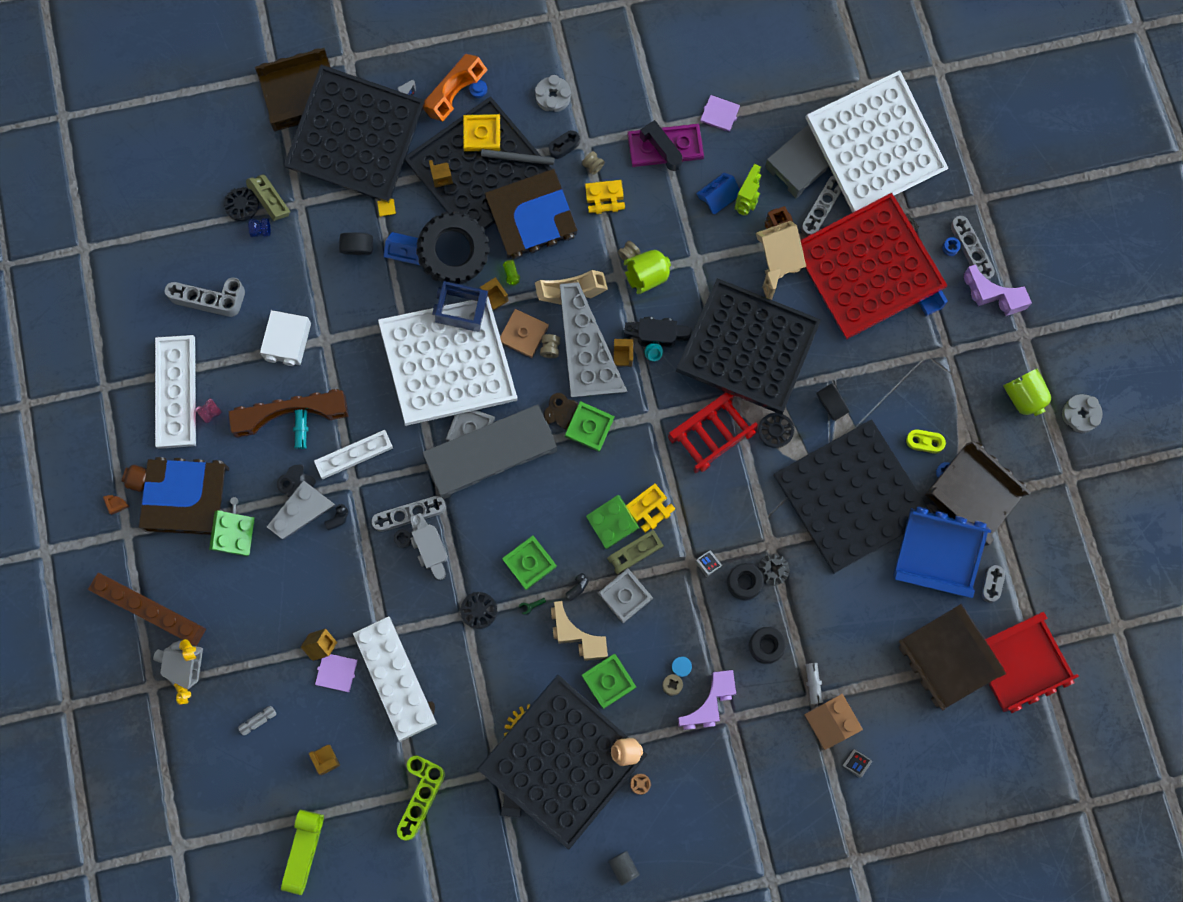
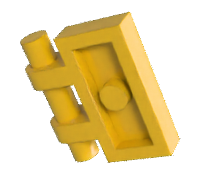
[585,180,625,214]
[626,483,675,533]

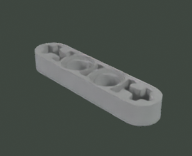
[801,175,841,237]
[951,216,995,280]
[372,496,446,532]

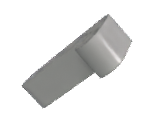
[165,278,245,317]

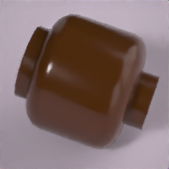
[122,465,147,492]

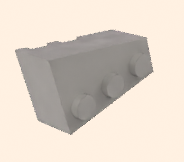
[267,481,336,539]

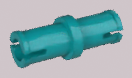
[293,410,309,449]

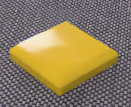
[377,199,396,217]

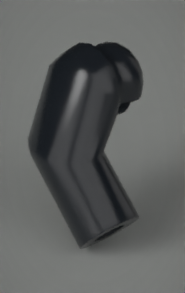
[325,504,348,531]
[565,573,589,601]

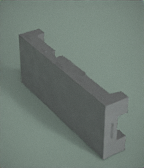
[765,88,856,198]
[423,404,557,499]

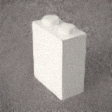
[260,310,311,366]

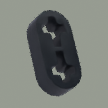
[549,130,580,159]

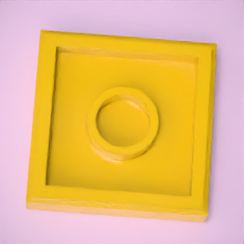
[463,114,500,151]

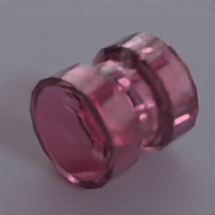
[195,398,222,424]

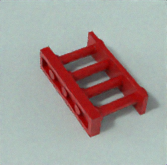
[668,392,758,473]

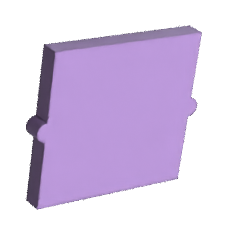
[700,95,740,132]
[315,654,358,692]

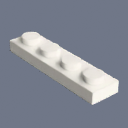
[314,430,393,479]

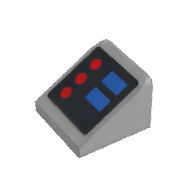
[398,80,416,96]
[695,550,722,577]
[843,749,872,778]

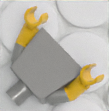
[153,639,203,705]

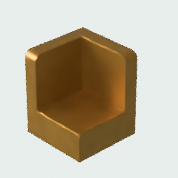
[429,160,453,187]
[480,277,509,310]
[614,339,633,367]
[301,629,337,661]
[309,745,340,775]

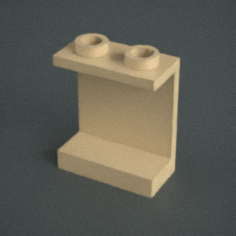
[756,221,806,279]

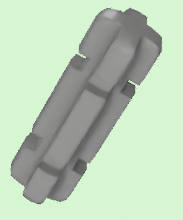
[238,706,276,736]

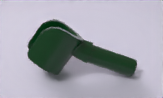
[519,598,546,615]

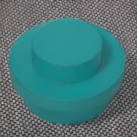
[644,343,663,361]

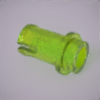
[503,260,521,285]

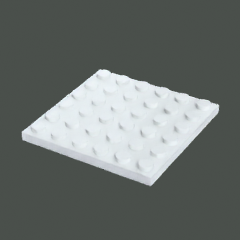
[805,71,949,213]
[378,297,517,426]

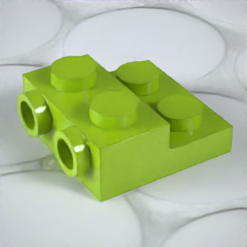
[734,164,762,216]

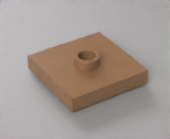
[500,309,549,358]

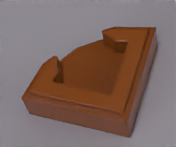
[103,495,129,515]

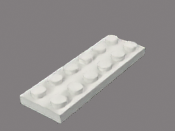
[155,335,196,449]
[353,617,437,742]

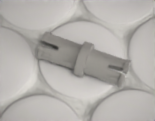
[805,663,823,704]

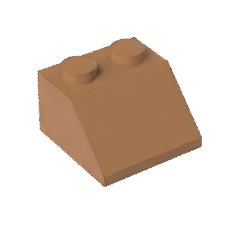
[804,694,863,750]

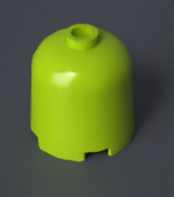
[623,250,671,294]
[1003,368,1051,416]

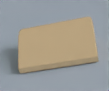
[762,269,780,300]

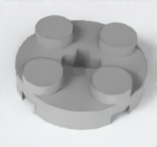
[535,75,571,112]
[1062,394,1103,433]

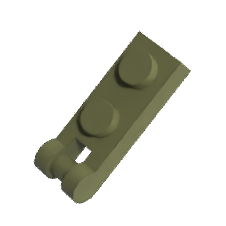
[246,174,290,221]
[607,530,664,575]

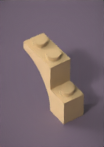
[535,270,608,305]
[551,601,608,661]

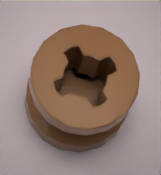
[630,774,651,795]

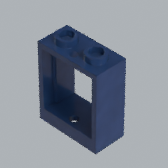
[432,281,488,332]

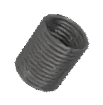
[608,851,640,886]

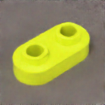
[906,430,946,453]

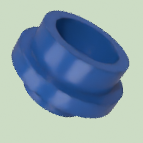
[469,80,487,98]

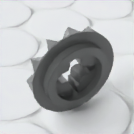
[758,554,790,585]

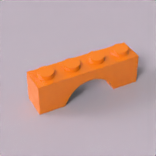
[423,54,488,122]

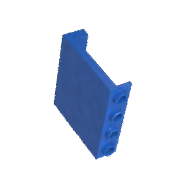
[893,507,991,598]

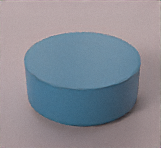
[672,657,692,677]

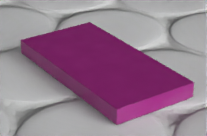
[627,124,704,167]

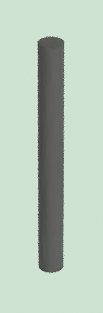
[481,149,555,165]

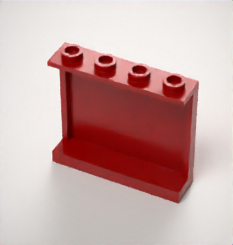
[985,612,1079,713]

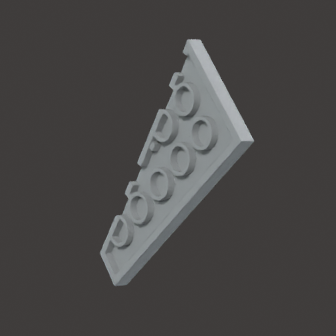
[560,282,628,398]

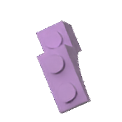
[964,264,1032,316]
[678,670,736,730]

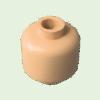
[611,738,643,766]

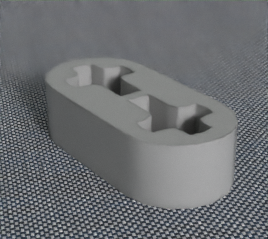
[981,565,1005,603]

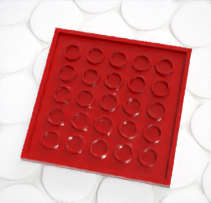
[800,193,947,340]

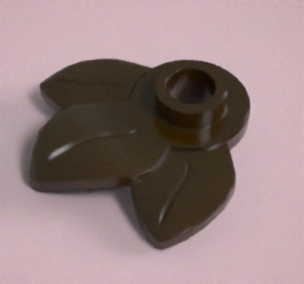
[544,393,578,430]

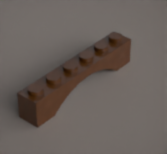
[228,389,349,438]
[88,572,206,646]

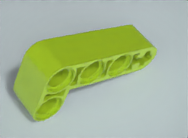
[397,756,445,840]
[281,810,324,895]

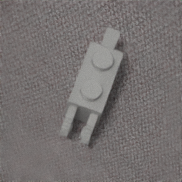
[410,513,448,580]

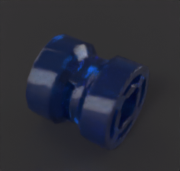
[248,218,271,237]

